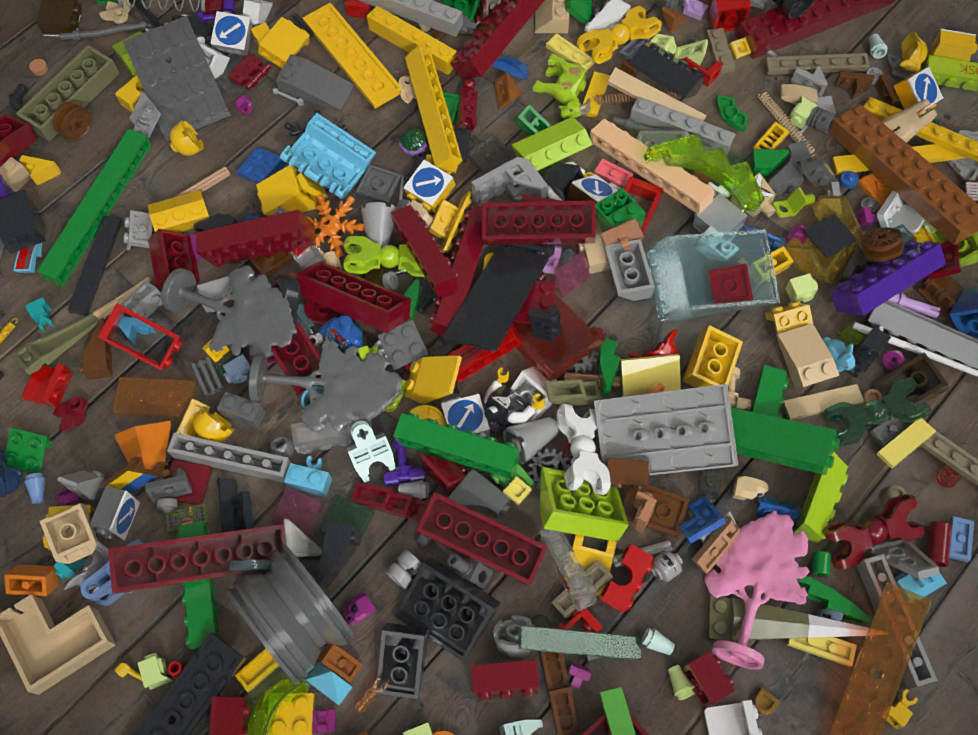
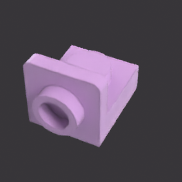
[682,0,708,21]

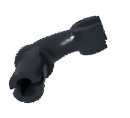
[9,84,29,112]

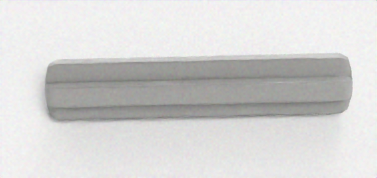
[612,540,672,567]

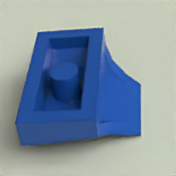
[493,56,530,79]

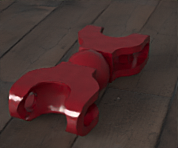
[823,494,925,569]

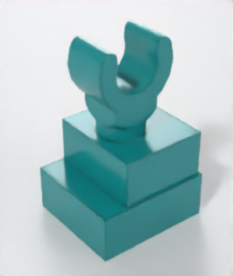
[25,297,55,332]

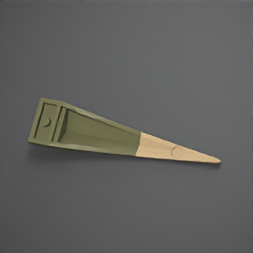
[12,277,151,375]

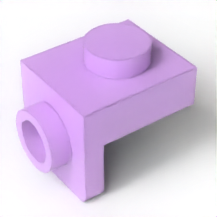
[542,244,562,274]

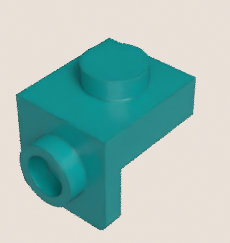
[53,558,86,580]

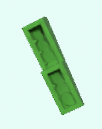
[600,687,636,735]

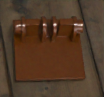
[917,275,964,316]

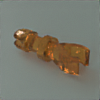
[355,675,389,714]

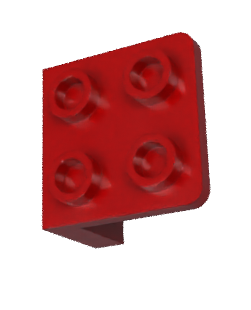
[22,363,73,408]

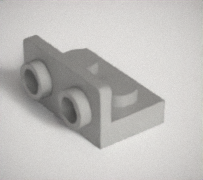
[123,210,152,250]
[121,281,163,318]

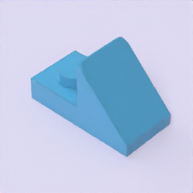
[118,317,157,345]

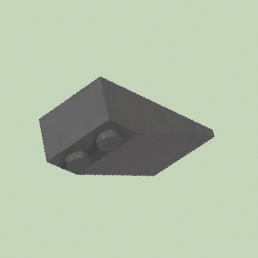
[276,54,355,112]

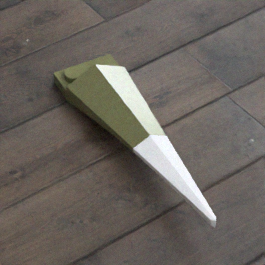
[708,596,885,642]

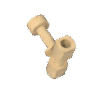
[728,367,751,411]

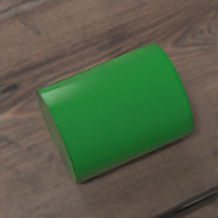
[812,551,831,577]

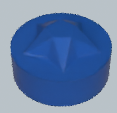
[839,171,859,189]

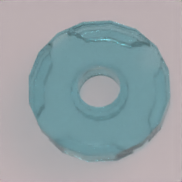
[229,560,271,571]

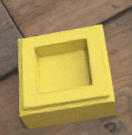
[503,476,532,506]

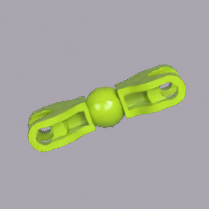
[343,236,425,277]

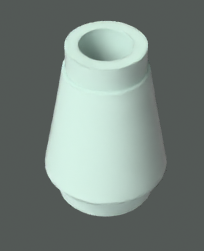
[869,34,888,59]
[641,628,675,655]

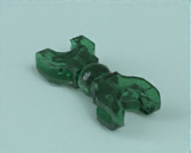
[822,377,932,447]

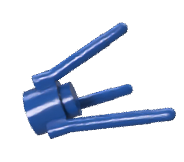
[743,225,786,254]

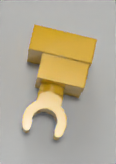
[878,689,918,729]

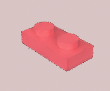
[594,159,633,189]

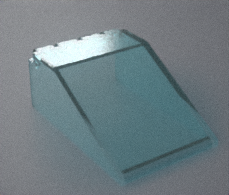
[647,229,780,322]

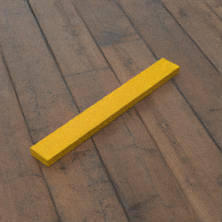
[832,139,975,175]

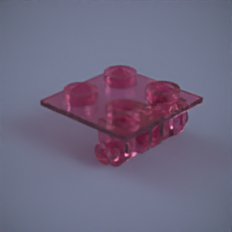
[554,251,591,298]
[271,486,323,536]

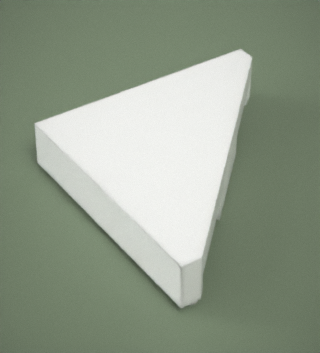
[284,519,322,557]

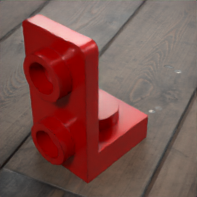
[683,57,723,87]
[554,607,603,641]

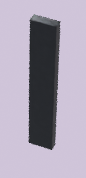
[68,216,122,316]

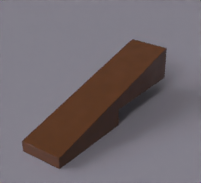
[538,641,579,735]

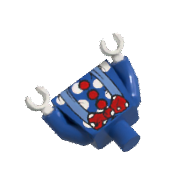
[309,315,364,359]

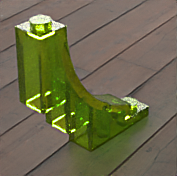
[644,134,765,212]

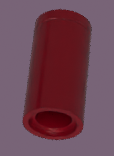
[927,521,952,567]

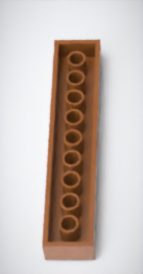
[830,104,978,245]

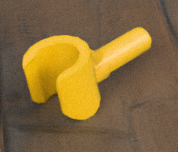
[115,663,142,681]

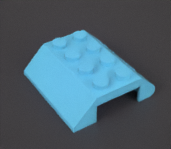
[280,113,376,199]

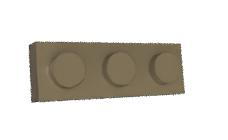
[706,28,736,73]
[551,560,613,620]

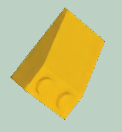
[404,356,462,404]

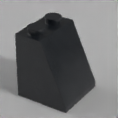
[0,189,46,254]

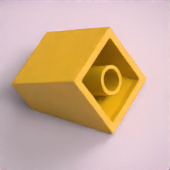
[256,165,319,216]

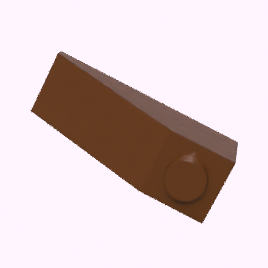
[80,318,113,380]

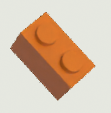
[4,564,59,596]

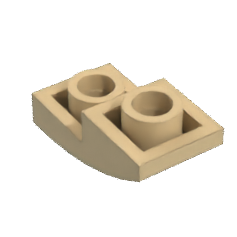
[780,84,818,104]

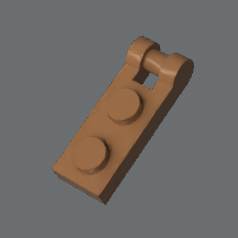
[692,516,741,574]

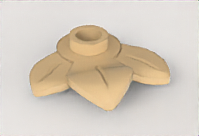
[99,0,131,24]
[398,76,417,104]

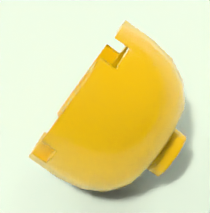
[170,120,204,156]
[193,406,235,443]

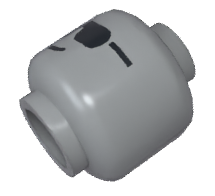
[651,550,683,582]

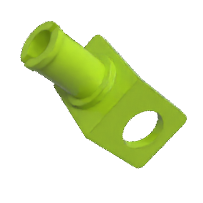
[772,187,815,218]

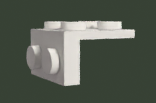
[877,191,925,233]
[704,700,763,735]

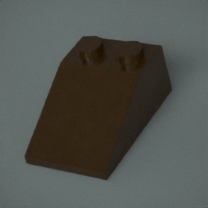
[872,352,949,416]

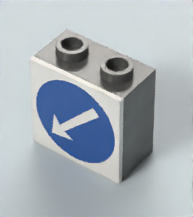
[90,486,140,541]

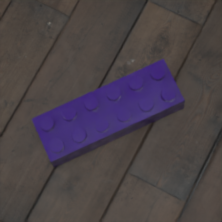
[830,240,946,316]

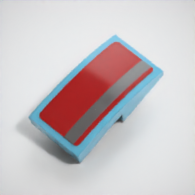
[14,242,43,273]

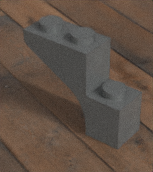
[768,141,812,196]

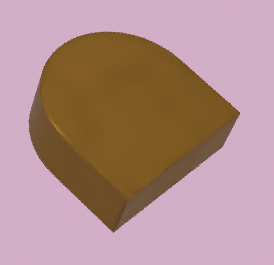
[753,687,780,715]

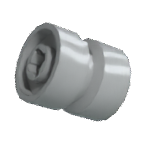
[385,549,422,589]

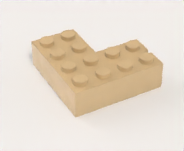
[0,594,116,695]

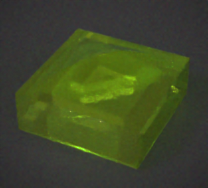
[838,324,866,347]

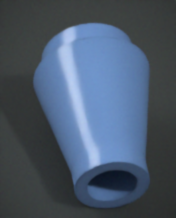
[24,473,46,504]

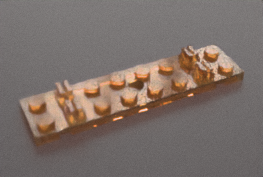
[828,582,932,735]

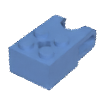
[81,539,145,607]

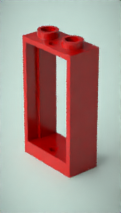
[624,176,664,241]
[98,303,183,370]

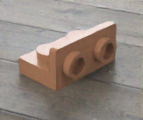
[633,491,657,533]

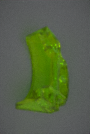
[247,678,310,735]

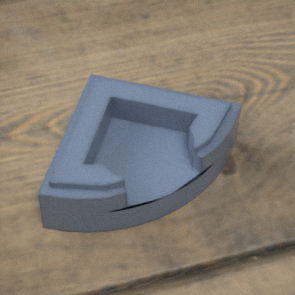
[815,609,843,621]

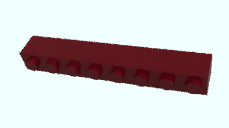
[429,204,483,336]

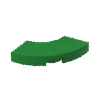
[716,95,749,132]

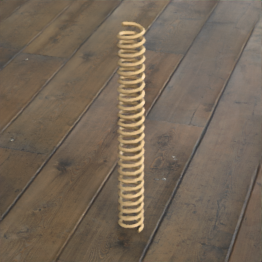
[758,92,815,157]

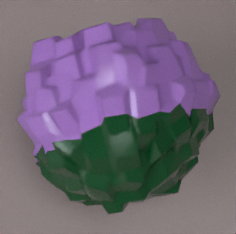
[399,128,427,156]

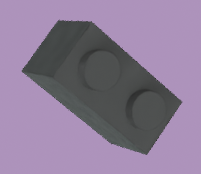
[217,392,266,429]

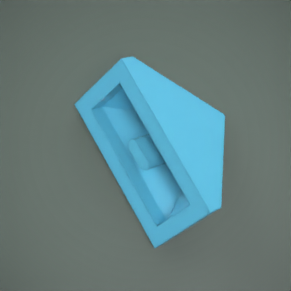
[305,662,353,706]

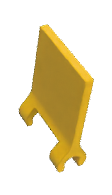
[564,534,617,597]

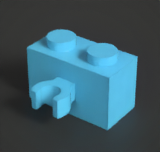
[284,456,332,498]
[894,572,947,607]

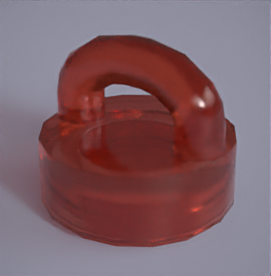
[936,466,961,488]

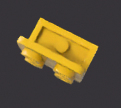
[765,301,813,349]

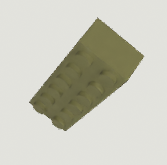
[16,45,120,142]

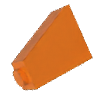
[115,421,171,471]

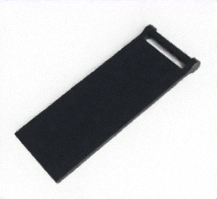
[443,244,555,352]

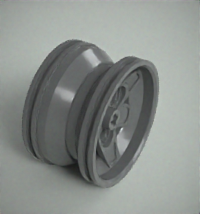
[224,543,356,685]

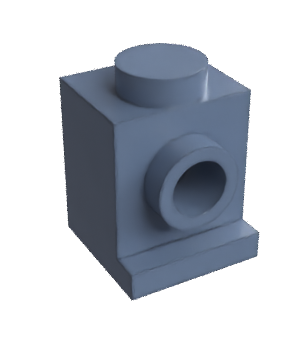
[223,354,251,385]

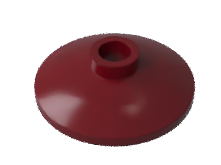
[304,299,342,324]

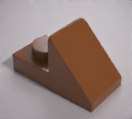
[317,644,363,683]

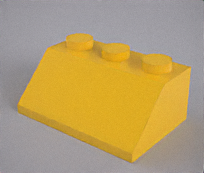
[148,190,209,233]
[683,325,743,388]

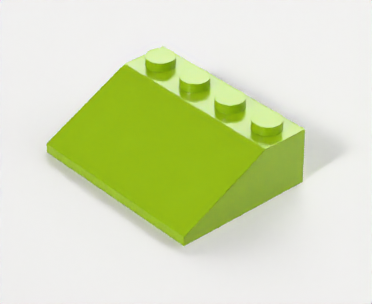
[540,467,629,542]

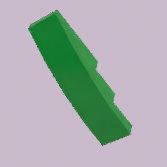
[796,576,871,626]

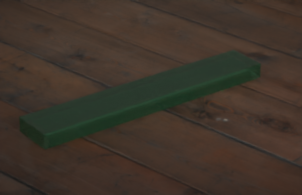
[518,626,641,660]

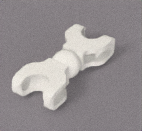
[557,403,611,495]

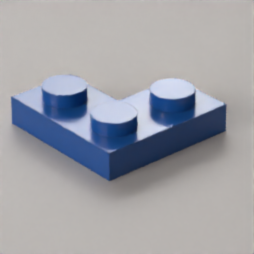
[679,495,726,544]

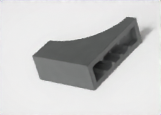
[448,469,511,519]

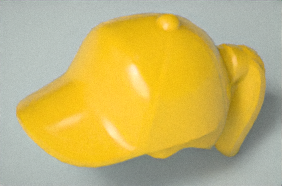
[900,31,928,72]

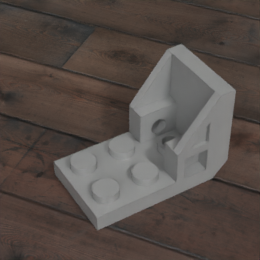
[472,157,547,204]

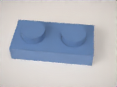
[949,516,974,562]

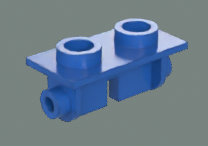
[755,497,802,525]

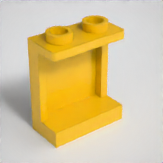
[258,17,310,69]

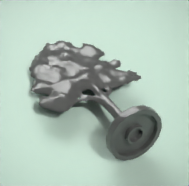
[161,265,297,357]
[249,340,403,432]

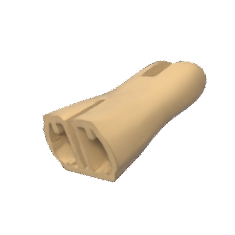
[881,99,937,143]

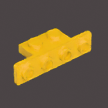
[428,191,472,254]

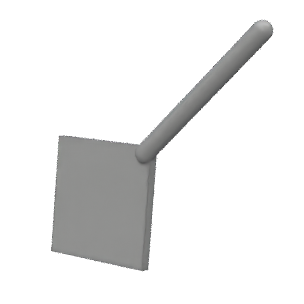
[800,96,836,134]
[396,176,411,210]

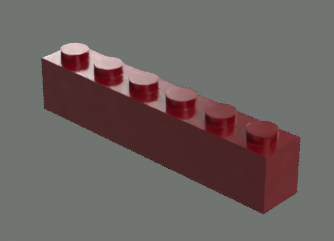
[391,205,459,297]

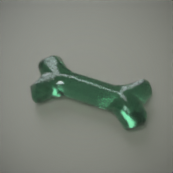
[214,347,248,377]

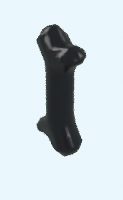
[404,155,426,182]

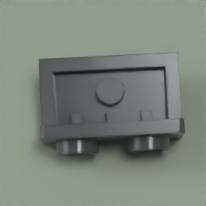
[798,156,836,188]

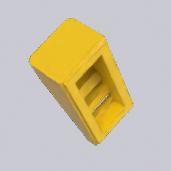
[753,121,789,150]

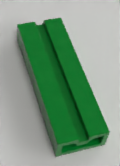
[731,407,840,475]

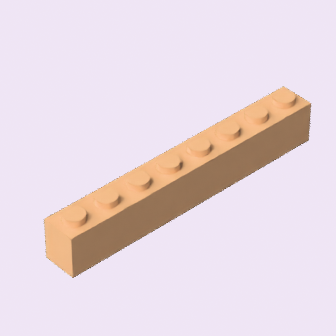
[590,119,714,214]

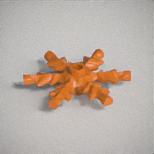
[305,194,364,257]

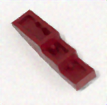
[350,482,429,522]

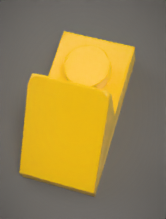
[19,155,61,185]

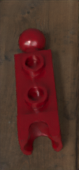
[455,78,478,132]

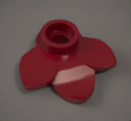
[475,0,487,29]
[53,397,88,431]

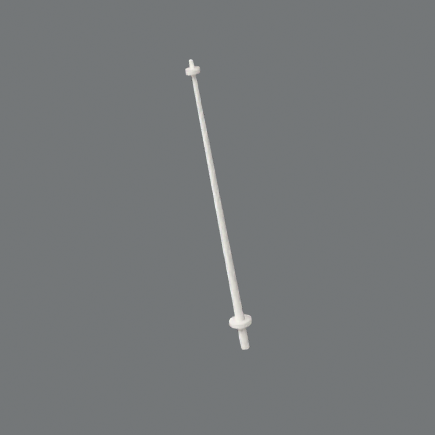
[852,322,978,377]

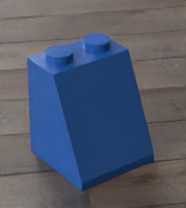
[950,286,978,339]

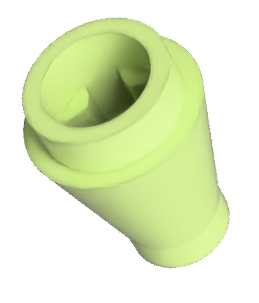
[668,665,695,700]

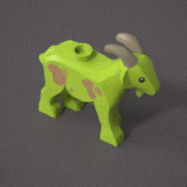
[533,53,591,118]

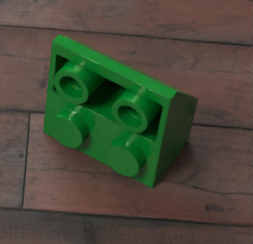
[595,188,646,232]

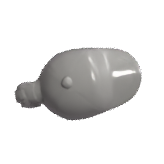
[63,536,109,590]

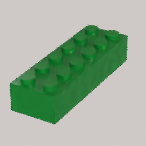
[393,412,520,480]

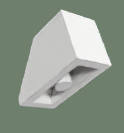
[243,0,272,26]

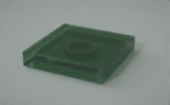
[319,495,375,537]

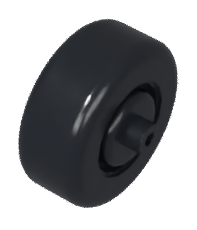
[271,274,301,317]

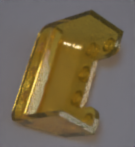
[785,195,863,285]

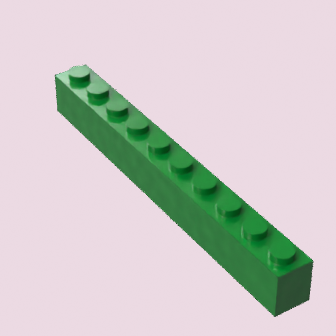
[37,129,152,287]

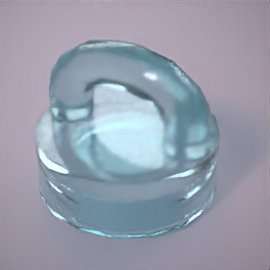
[560,249,579,270]

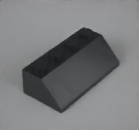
[629,42,706,98]

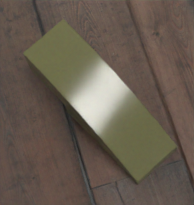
[544,379,601,406]

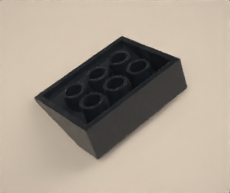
[395,558,501,662]

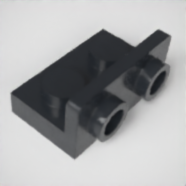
[529,305,562,343]

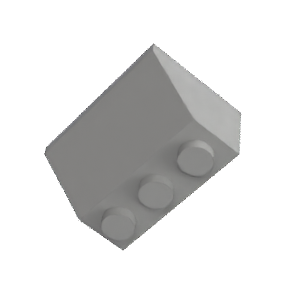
[604,239,655,301]

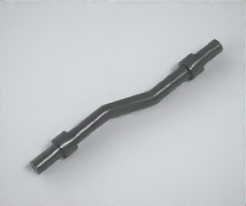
[60,21,154,41]
[613,116,714,148]

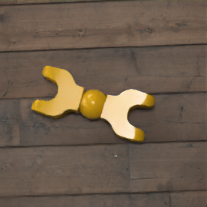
[577,6,662,64]

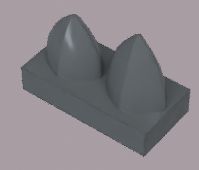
[145,468,192,502]

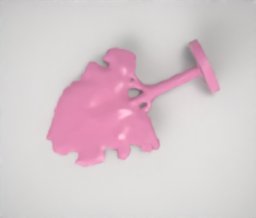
[704,511,810,670]

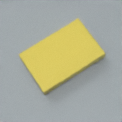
[620,354,681,397]

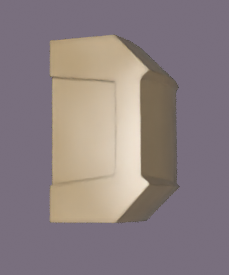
[40,503,97,564]

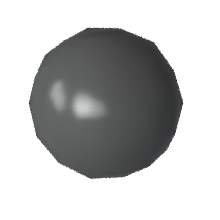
[269,436,295,458]

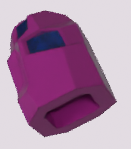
[342,592,377,626]

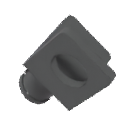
[448,553,493,589]

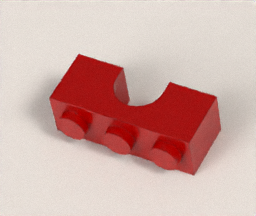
[598,544,654,613]

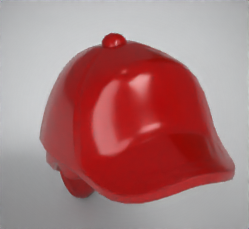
[628,329,679,358]

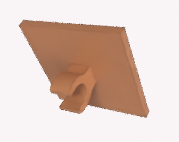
[600,218,644,251]

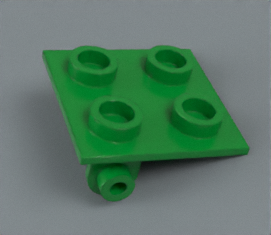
[4,428,52,473]

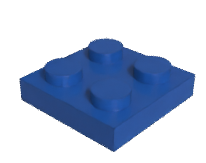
[236,147,285,184]

